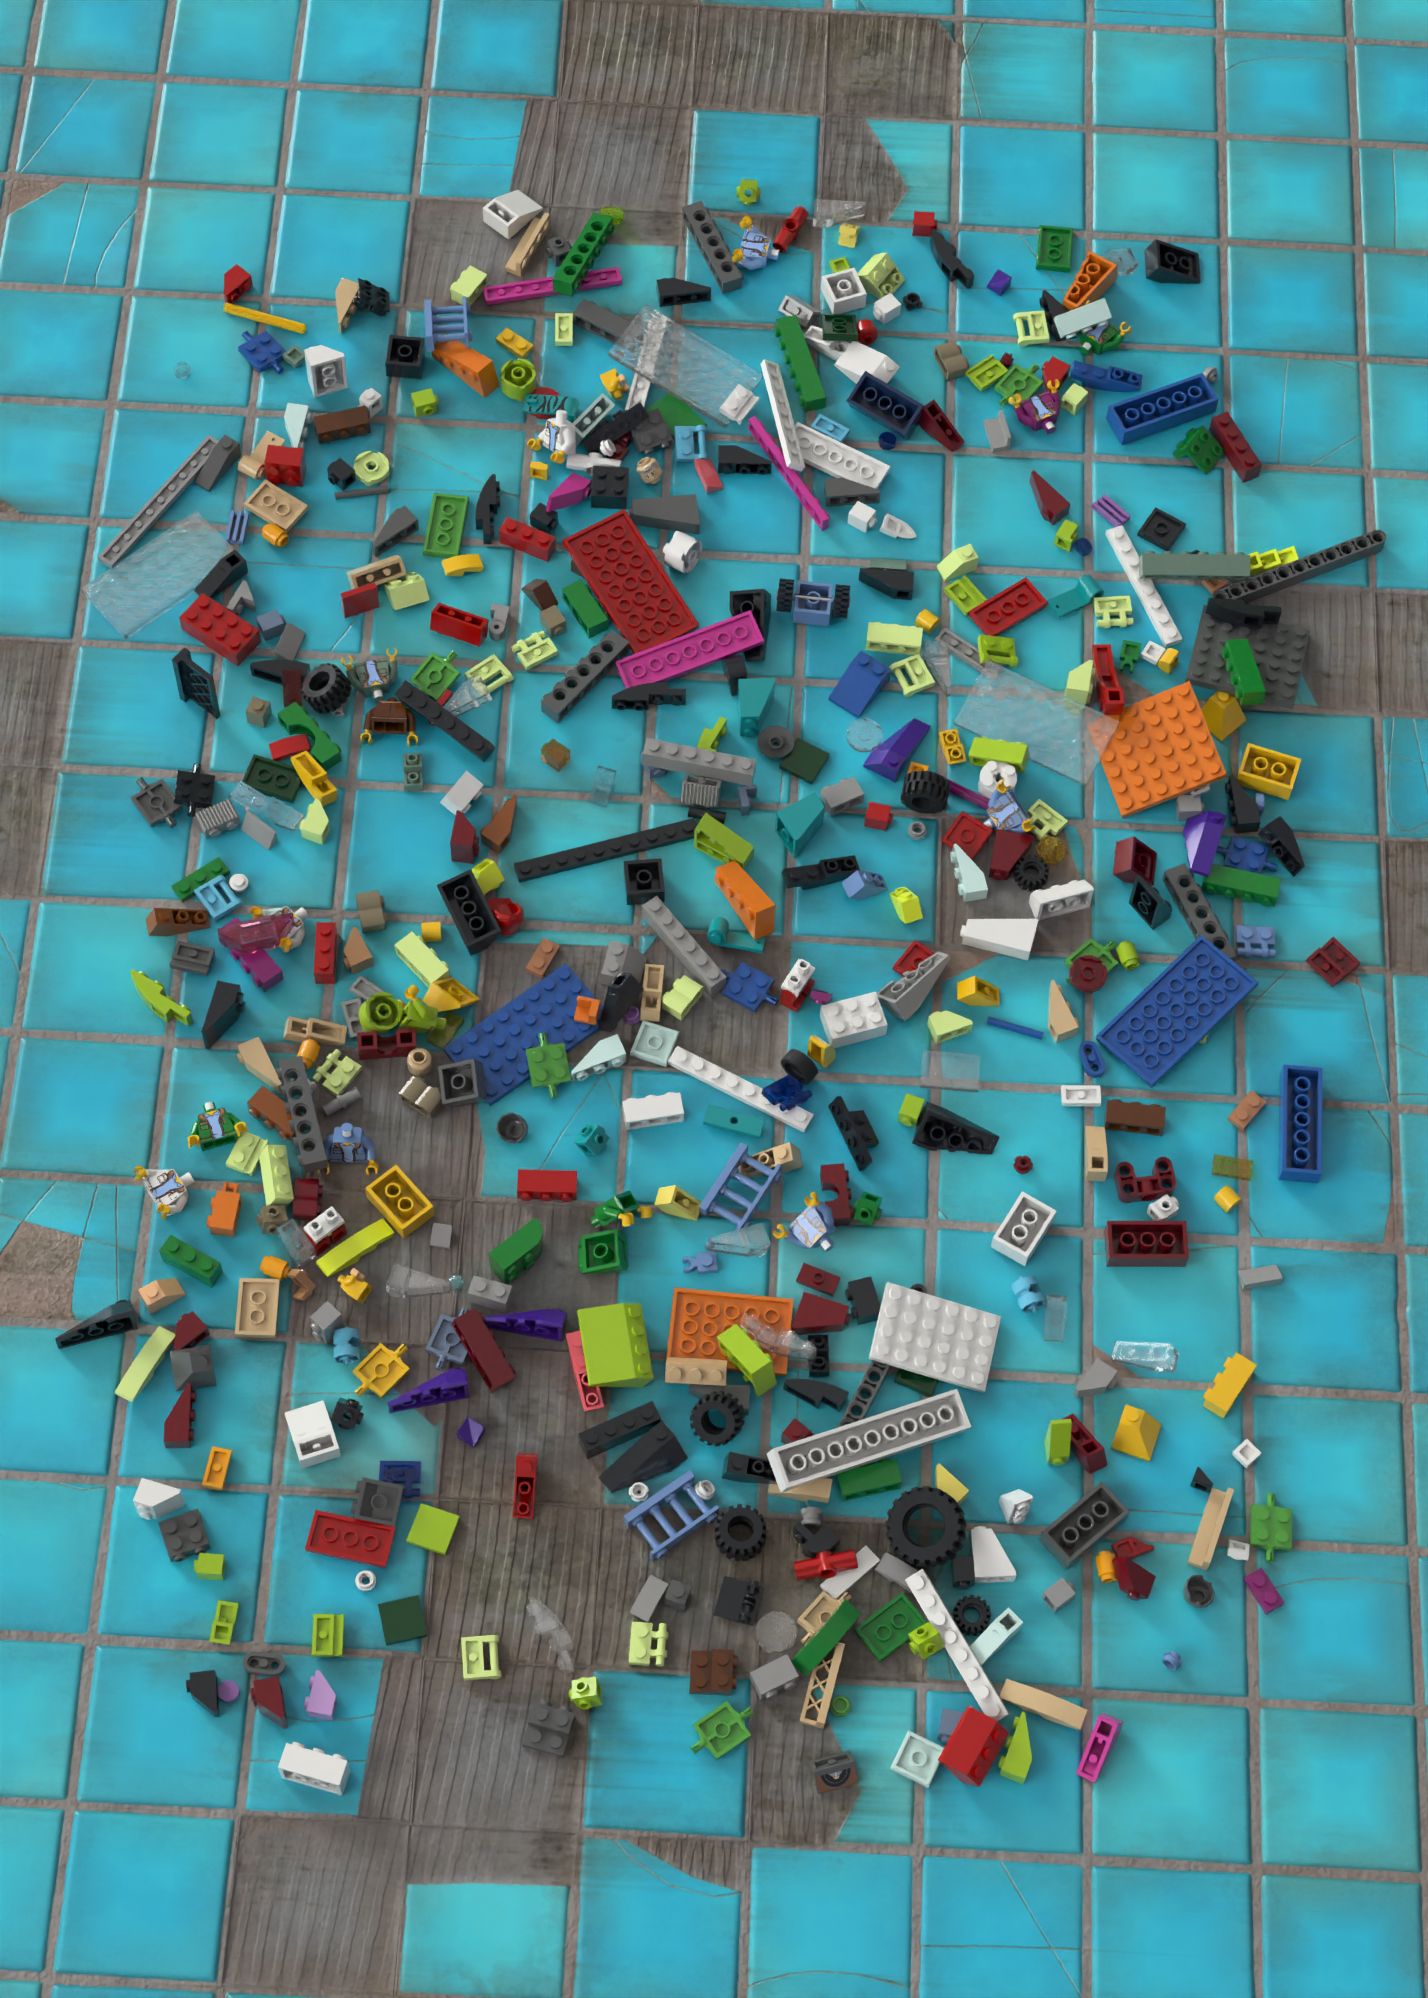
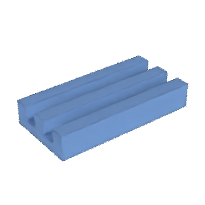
[225,510,250,545]

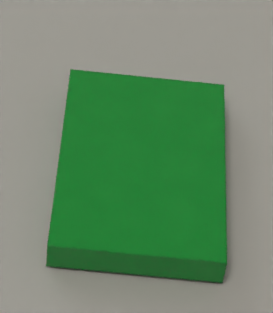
[1036,225,1074,273]
[646,391,707,441]
[854,1592,927,1663]

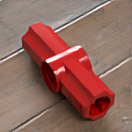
[772,206,809,253]
[794,1549,858,1581]

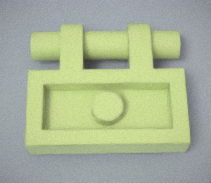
[1093,595,1133,628]
[511,630,558,670]
[1027,799,1068,844]
[312,1049,362,1096]
[629,1621,669,1666]

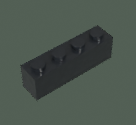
[578,1401,661,1459]

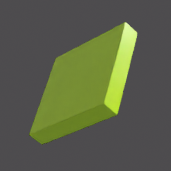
[406,1503,460,1556]

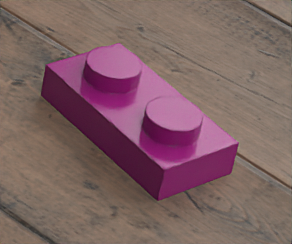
[810,989,833,1005]
[1243,1568,1284,1614]

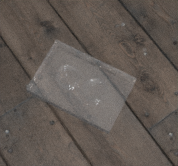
[920,1050,980,1093]

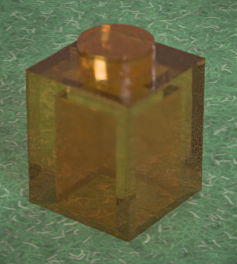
[541,739,570,772]

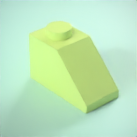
[937,544,979,581]
[927,1010,973,1044]

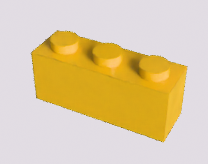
[1203,1352,1257,1419]

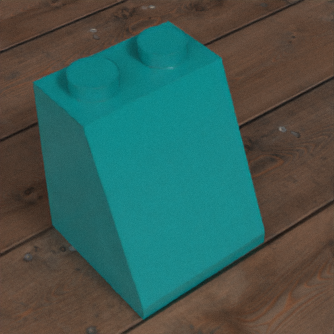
[737,678,775,737]
[775,793,825,858]

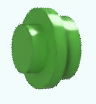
[830,1696,851,1717]

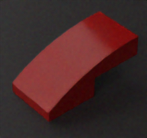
[269,734,312,761]

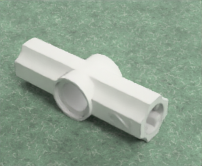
[566,452,622,476]

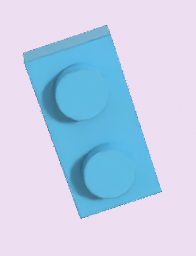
[811,414,850,443]

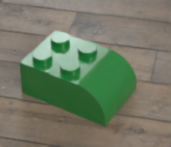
[489,1217,543,1284]

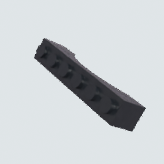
[394,680,495,762]

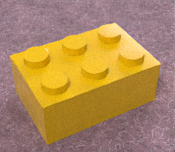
[1236,743,1301,800]
[365,1165,435,1239]

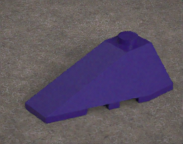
[863,718,931,783]
[484,1308,567,1342]
[388,1368,469,1413]

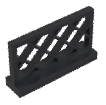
[172,647,220,719]

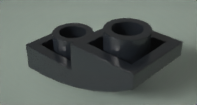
[808,1335,829,1377]

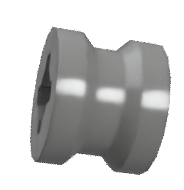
[801,1507,821,1529]

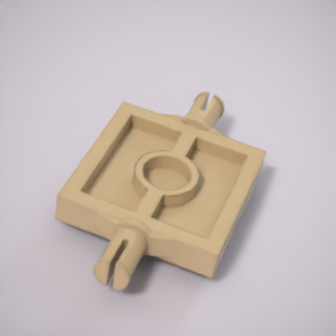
[797,1591,852,1646]

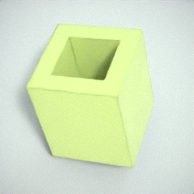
[1060,383,1088,416]

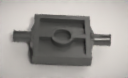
[130,777,183,828]

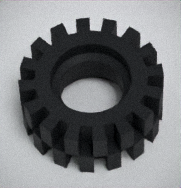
[1014,855,1049,892]
[952,1595,991,1636]

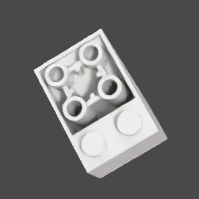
[483,190,543,240]
[284,1401,341,1469]

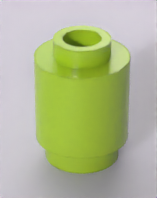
[1116,941,1140,970]

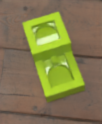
[209,1600,240,1645]

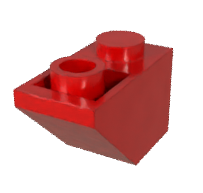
[224,264,253,304]

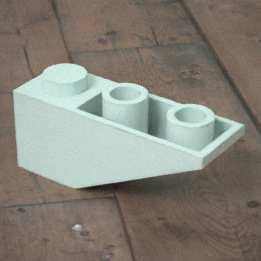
[284,403,312,449]
[950,844,988,902]
[571,1034,626,1082]
[970,1607,1023,1666]

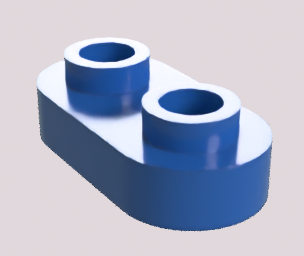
[1078,1041,1105,1078]

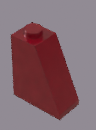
[989,829,1034,880]
[791,1292,852,1335]

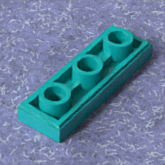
[703,1105,765,1139]

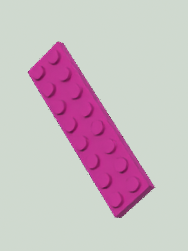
[615,610,764,689]

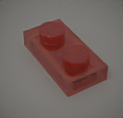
[282,669,302,707]

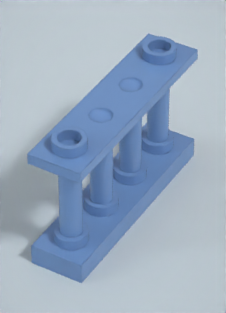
[424,296,472,352]
[699,1142,783,1236]
[623,1470,719,1561]

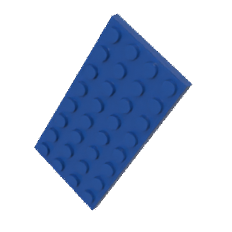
[1095,935,1258,1088]
[443,964,603,1106]

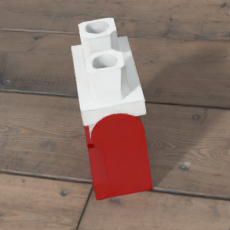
[780,959,815,1013]
[303,1207,347,1256]

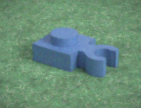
[682,1251,718,1275]

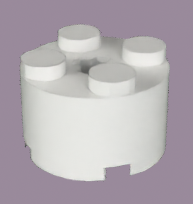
[663,531,702,573]
[978,761,1017,799]

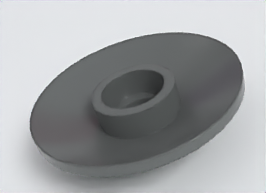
[757,726,794,759]

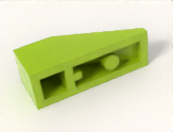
[1044,1419,1072,1466]

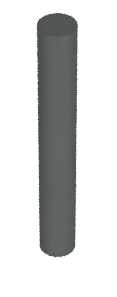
[335,486,389,500]

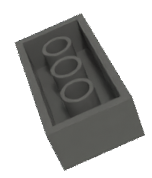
[1039,1482,1130,1570]

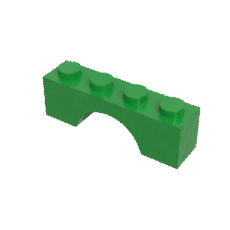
[277,702,341,771]

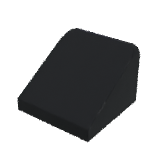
[1190,1467,1213,1493]

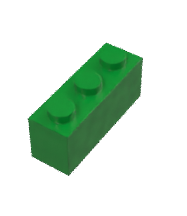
[562,580,609,638]
[159,1235,223,1288]
[836,1458,902,1502]

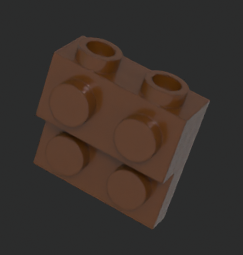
[689,1649,737,1696]

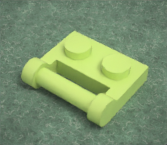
[1013,311,1050,347]
[465,654,514,699]
[889,654,935,698]
[461,1635,502,1681]

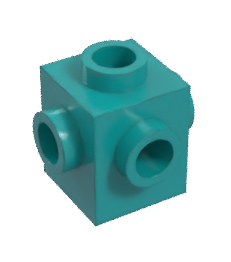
[574,1124,610,1156]

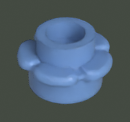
[1162,1651,1182,1670]

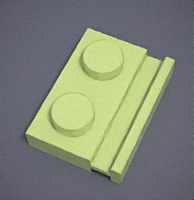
[225,1131,269,1176]

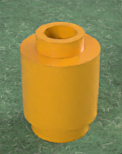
[262,523,289,548]
[296,1039,321,1069]
[260,1255,291,1281]
[1095,1551,1117,1583]

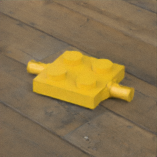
[352,1343,410,1399]

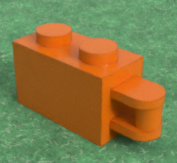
[207,1182,242,1237]

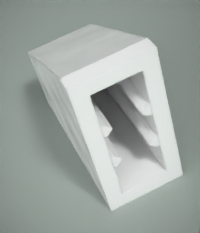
[969,1526,1016,1583]

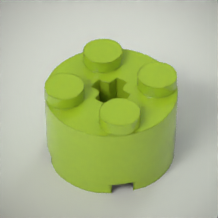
[501,358,536,401]
[358,992,403,1035]

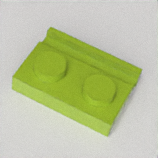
[965,354,1008,392]
[944,575,987,616]
[312,1614,344,1657]

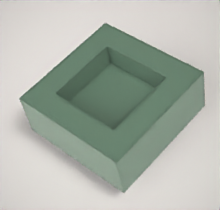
[283,345,305,369]

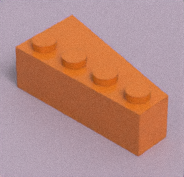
[1063,251,1117,311]
[431,333,500,398]
[714,860,776,940]

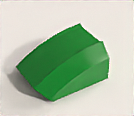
[577,1228,629,1274]

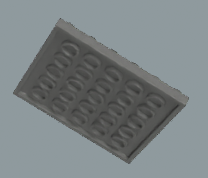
[1185,605,1310,709]

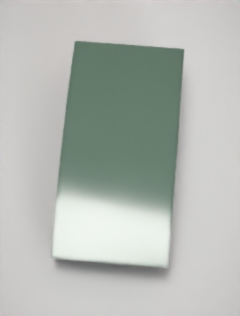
[403,753,423,791]

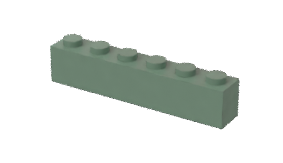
[1139,551,1250,581]

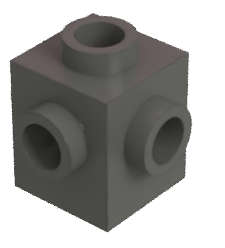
[546,235,572,267]

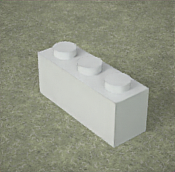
[622,1092,684,1130]

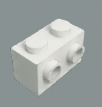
[440,770,483,816]

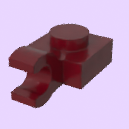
[605,433,632,461]

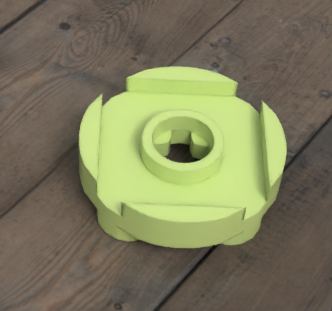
[354,451,389,486]

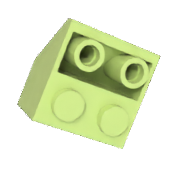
[857,252,905,299]
[383,572,430,610]
[1063,660,1096,710]

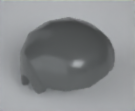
[496,1113,528,1144]
[1183,1575,1215,1609]

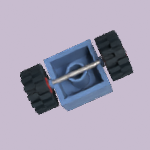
[776,578,850,626]

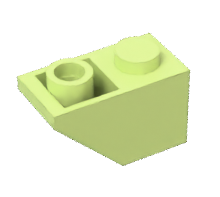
[299,798,330,845]

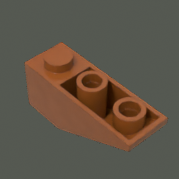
[480,794,517,854]
[146,908,210,936]

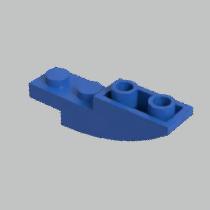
[1070,360,1143,392]

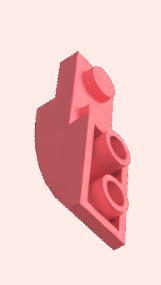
[565,1331,604,1412]

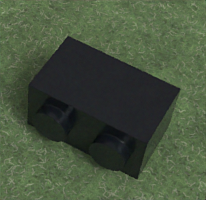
[845,1276,881,1325]

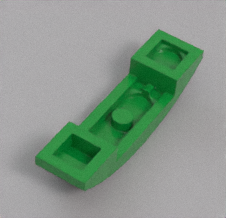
[791,1599,861,1676]

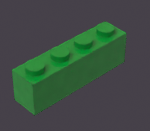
[1222,639,1266,706]
[1201,864,1281,907]

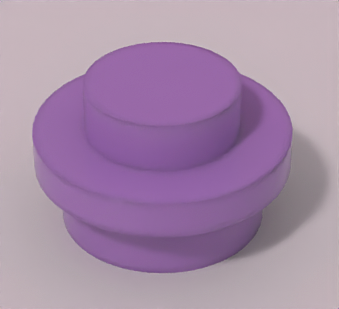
[622,1006,641,1025]

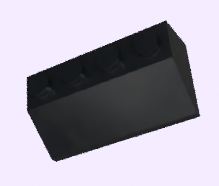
[437,869,502,956]

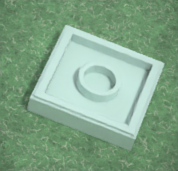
[630,1020,679,1067]
[890,1730,944,1788]

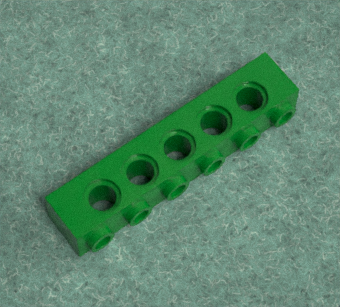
[553,212,615,297]

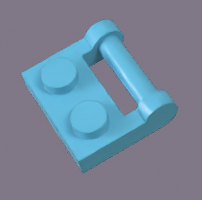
[674,425,708,462]
[194,875,244,921]

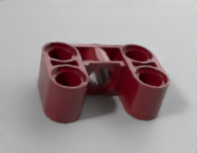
[1114,1157,1176,1203]

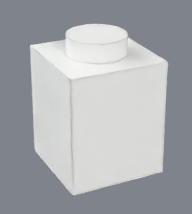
[873,293,901,324]
[848,501,877,533]

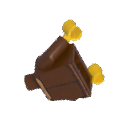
[360,697,418,746]

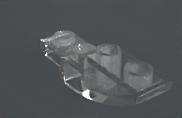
[229,780,305,831]
[740,1313,817,1360]
[526,1596,574,1676]

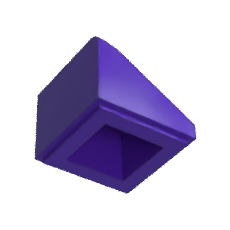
[987,269,1012,296]
[456,1417,485,1448]

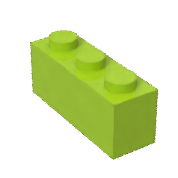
[968,737,1030,773]

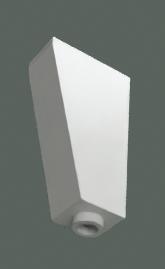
[960,919,1038,961]

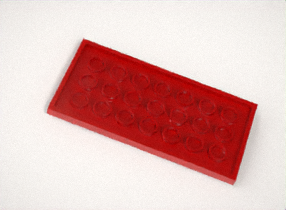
[562,509,699,655]

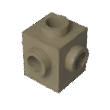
[257,1205,288,1234]

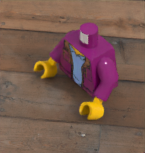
[1009,379,1061,434]

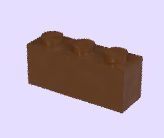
[313,406,371,444]
[1104,1099,1166,1136]

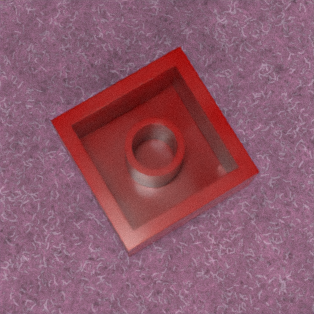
[264,445,306,487]

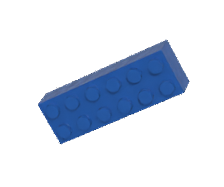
[1106,373,1219,445]
[1278,1065,1322,1183]

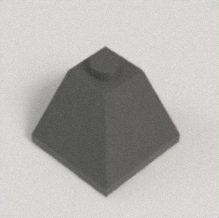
[170,1345,216,1391]

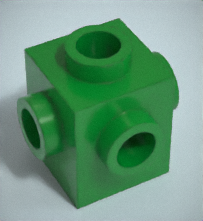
[853,1191,883,1226]

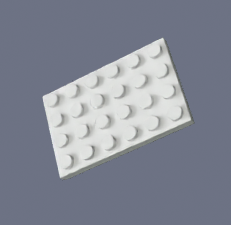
[869,1282,1001,1393]

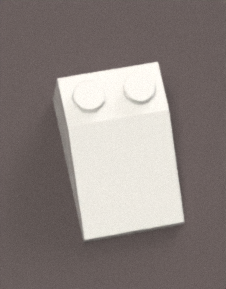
[834,341,900,384]

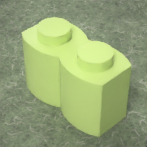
[661,975,703,1020]

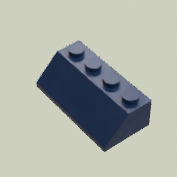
[846,371,924,441]

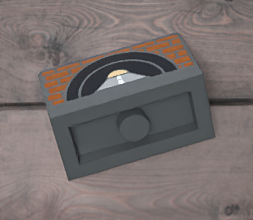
[809,1751,859,1793]

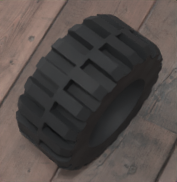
[885,1486,967,1567]

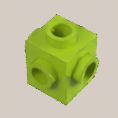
[736,179,761,205]
[908,1622,944,1660]
[569,1676,602,1709]

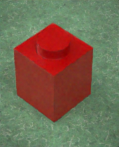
[912,211,938,237]
[864,801,894,831]

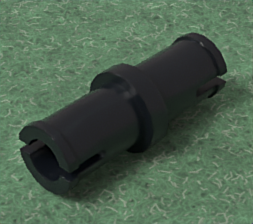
[688,805,726,824]

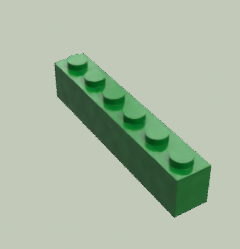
[773,315,826,412]

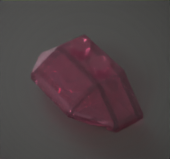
[217,913,295,954]

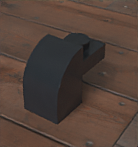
[721,654,748,696]
[793,1521,841,1558]

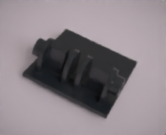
[353,278,390,317]
[713,1576,764,1626]

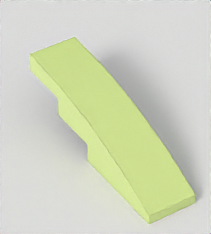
[115,1326,175,1402]

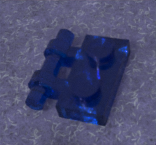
[761,1074,812,1111]
[379,1461,421,1499]

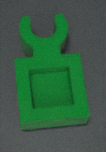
[1120,640,1141,674]

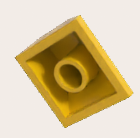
[1201,691,1247,742]
[422,977,480,1012]
[1111,1404,1162,1462]

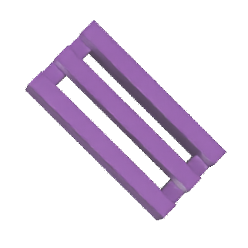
[1092,494,1130,527]

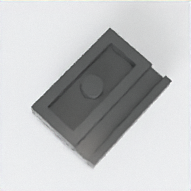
[170,941,215,976]

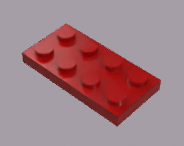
[968,577,1048,636]
[305,1510,396,1568]

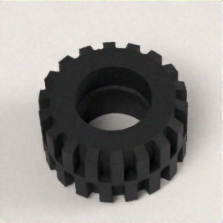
[300,663,352,714]
[901,771,950,814]
[690,1391,745,1446]
[714,1504,767,1561]

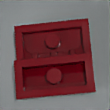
[1306,937,1360,987]

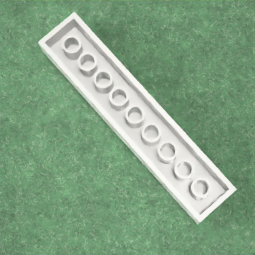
[767,1389,971,1493]

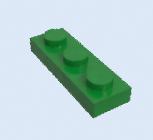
[171,857,230,903]

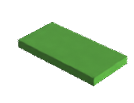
[423,493,469,558]

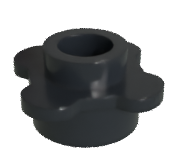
[903,293,922,310]

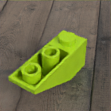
[998,1711,1032,1784]

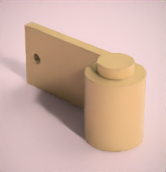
[238,431,286,480]

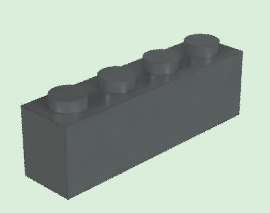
[573,299,643,353]

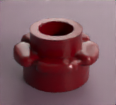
[1000,352,1014,368]
[1013,1156,1033,1174]

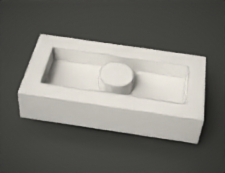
[1061,1085,1101,1106]

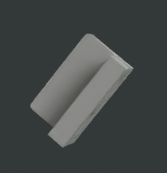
[778,295,821,327]
[983,410,1011,453]

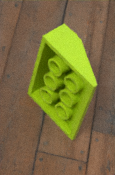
[577,1303,654,1388]

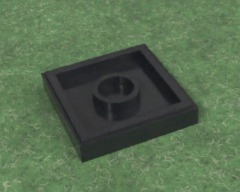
[1137,507,1186,551]

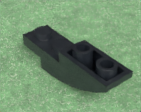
[930,229,974,289]
[475,474,500,544]
[1205,598,1282,629]
[612,682,686,711]
[782,855,860,890]

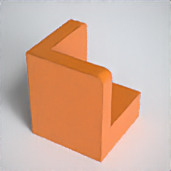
[574,996,600,1025]

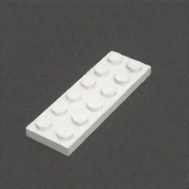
[780,422,891,489]

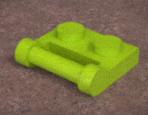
[977,634,1018,667]

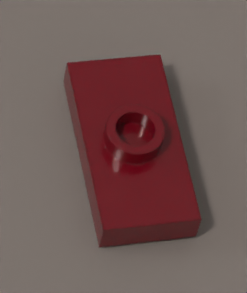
[796,1263,840,1297]

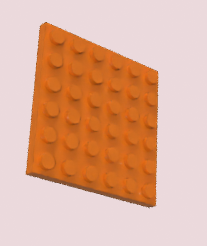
[1086,681,1228,818]

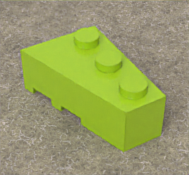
[694,813,754,870]
[717,1324,777,1397]

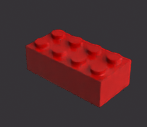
[179,593,261,666]

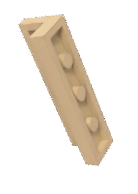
[505,212,550,277]
[1187,1487,1234,1571]
[799,1642,845,1729]

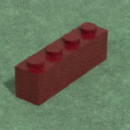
[1209,412,1262,483]
[451,1308,515,1393]

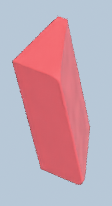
[694,459,724,494]

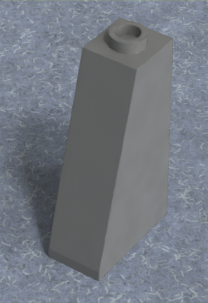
[629,494,700,534]

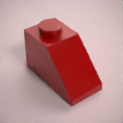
[1042,356,1071,393]

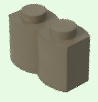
[933,340,969,381]
[356,890,388,933]
[398,1076,442,1119]

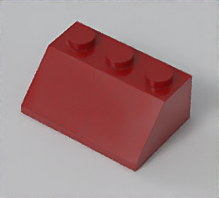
[938,1706,1010,1787]

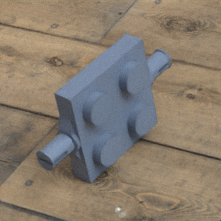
[426,1308,469,1372]

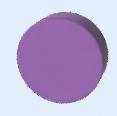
[218,1680,240,1703]

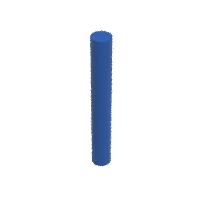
[986,1016,1044,1040]

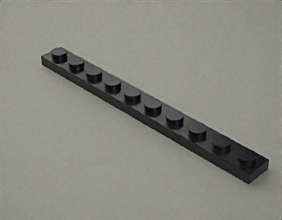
[514,818,697,883]

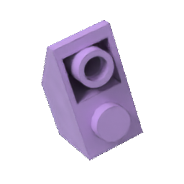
[304,1670,337,1721]

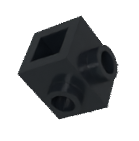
[330,1397,364,1430]

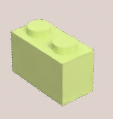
[450,266,488,306]

